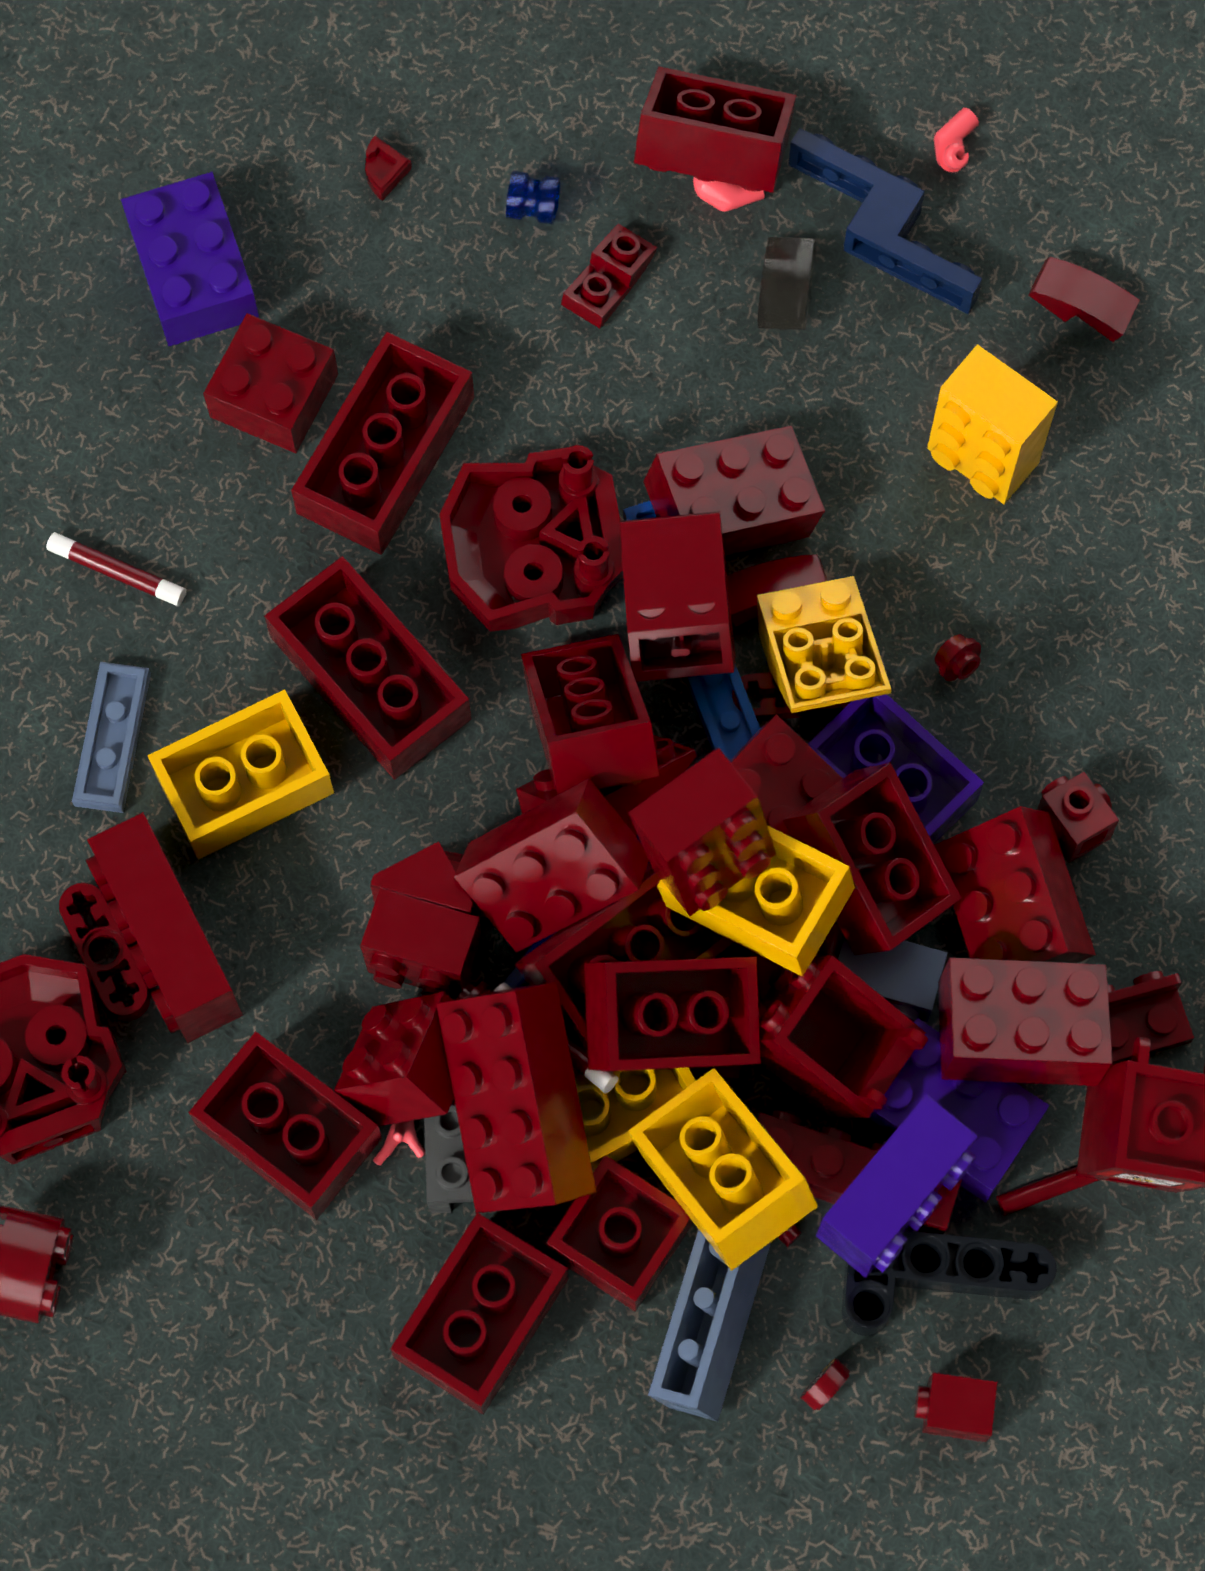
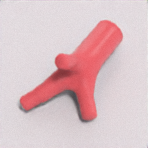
[373,1120,425,1166]

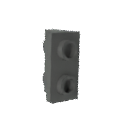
[424,1100,474,1213]

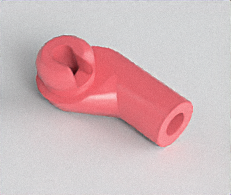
[934,108,979,173]
[693,177,764,212]

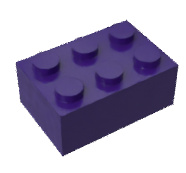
[121,172,259,347]
[808,694,984,844]
[860,1018,1050,1203]
[816,1094,977,1278]

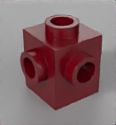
[1037,772,1119,863]

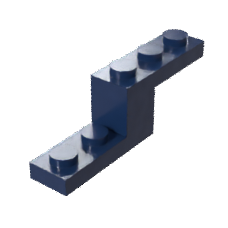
[788,128,982,314]

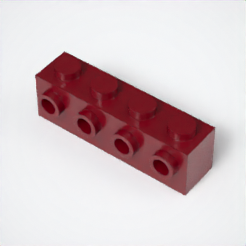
[757,1110,962,1234]

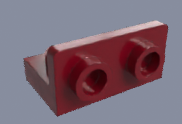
[1107,971,1194,1065]

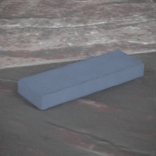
[72,662,151,813]

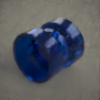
[506,171,561,225]

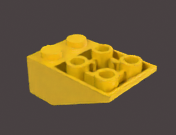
[757,576,891,713]

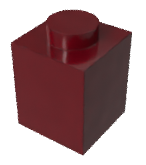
[914,1373,997,1442]

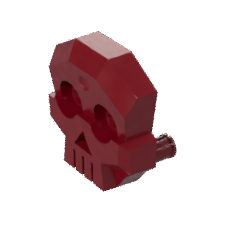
[439,445,623,632]
[0,954,127,1164]

